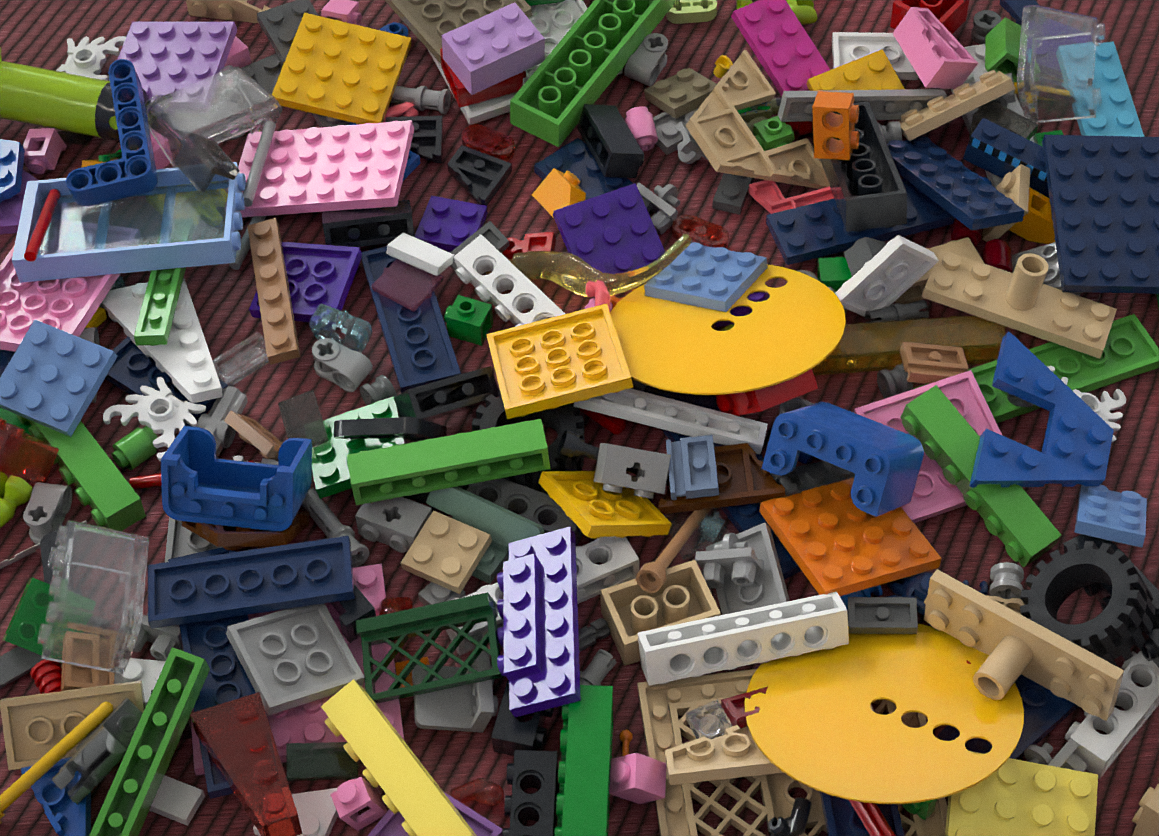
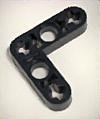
[334,417,447,442]

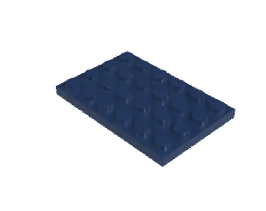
[1042,135,1159,294]

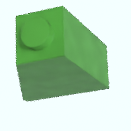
[985,17,1044,85]

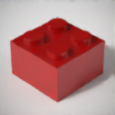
[890,0,969,34]

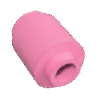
[625,106,658,151]

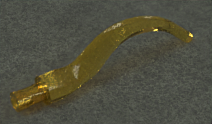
[486,233,693,297]

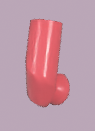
[383,102,419,123]
[586,280,610,311]

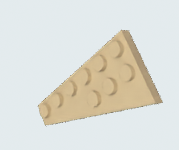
[665,705,873,785]

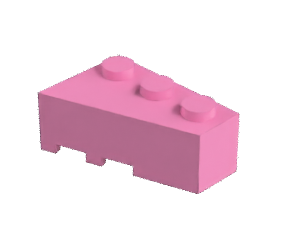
[893,7,978,89]

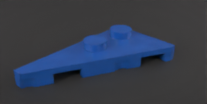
[21,757,91,836]

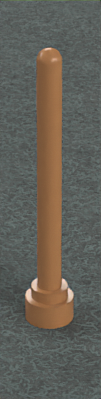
[636,508,712,593]

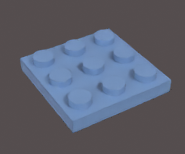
[644,242,768,312]
[0,320,118,437]

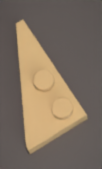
[186,0,271,23]

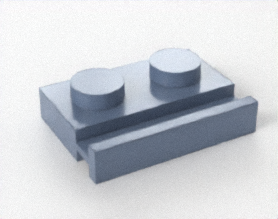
[666,435,719,500]

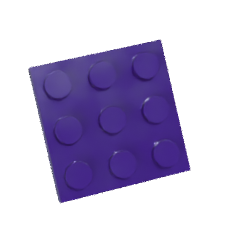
[553,183,669,293]
[249,242,362,324]

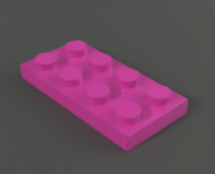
[731,0,830,96]

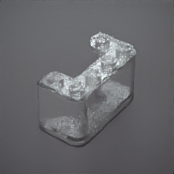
[37,520,149,674]

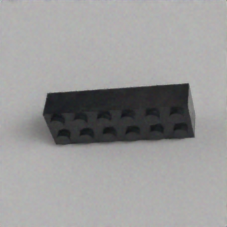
[812,101,907,232]

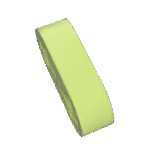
[666,0,717,24]

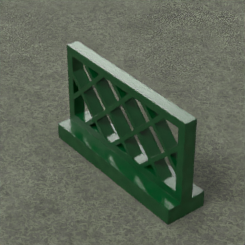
[356,592,503,704]

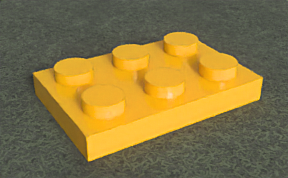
[806,49,905,91]

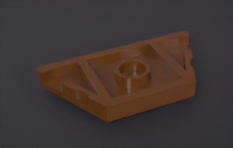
[659,443,786,514]
[182,512,309,551]

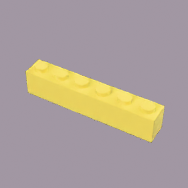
[321,679,477,836]

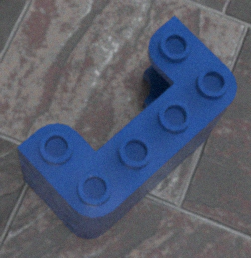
[762,402,924,517]
[161,426,312,531]

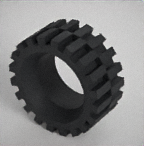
[472,389,585,495]
[1020,541,1155,666]

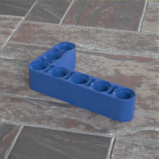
[66,59,158,207]

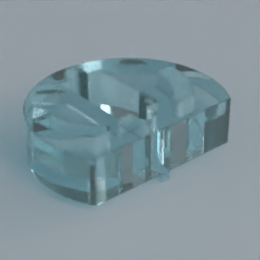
[309,303,372,352]

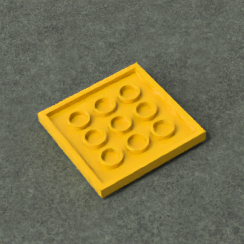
[271,13,411,124]
[486,304,633,419]

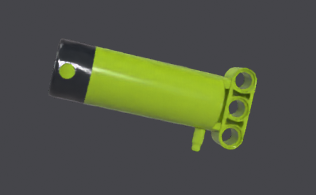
[0,47,149,142]

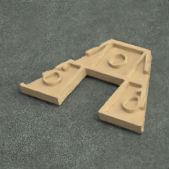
[686,50,830,189]

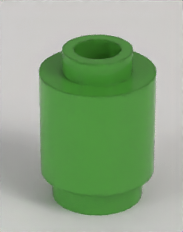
[111,426,158,470]

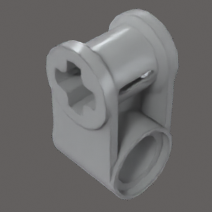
[624,33,668,87]
[312,338,373,392]
[23,482,72,544]

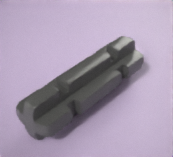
[578,618,611,653]

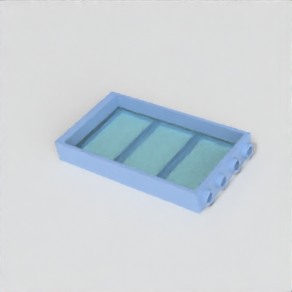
[12,162,246,283]

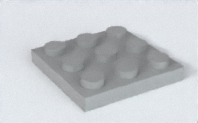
[226,603,365,716]

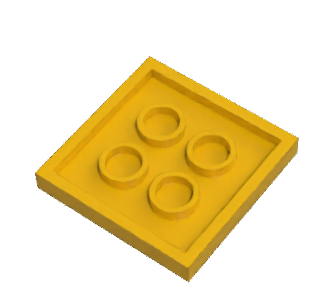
[538,471,672,539]

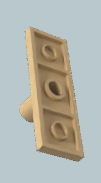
[922,249,1117,359]
[924,569,1124,721]

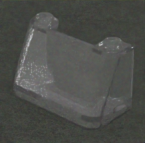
[1017,5,1106,124]
[145,65,283,168]

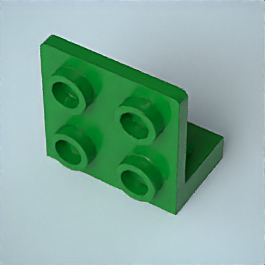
[2,577,95,664]

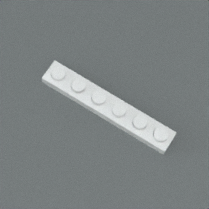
[574,388,768,454]

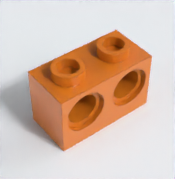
[812,91,859,161]

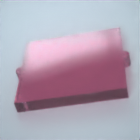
[371,259,444,312]

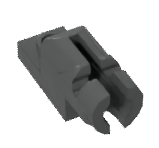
[52,698,143,805]

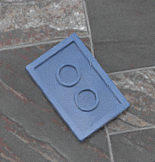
[1075,484,1147,548]

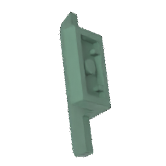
[426,486,545,584]

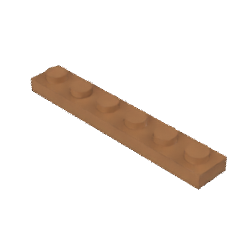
[247,218,300,365]

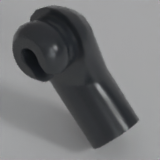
[767,798,812,836]

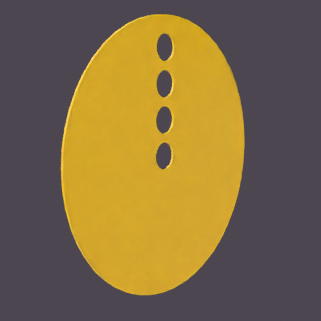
[610,264,846,395]
[745,624,1024,804]

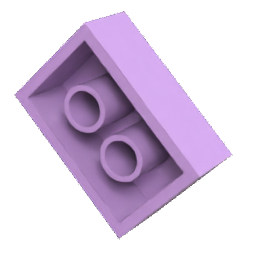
[441,2,545,95]

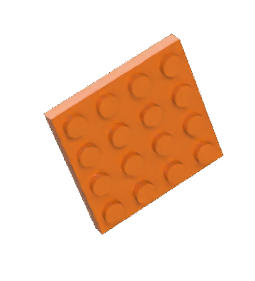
[759,477,942,596]

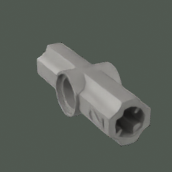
[196,386,248,459]

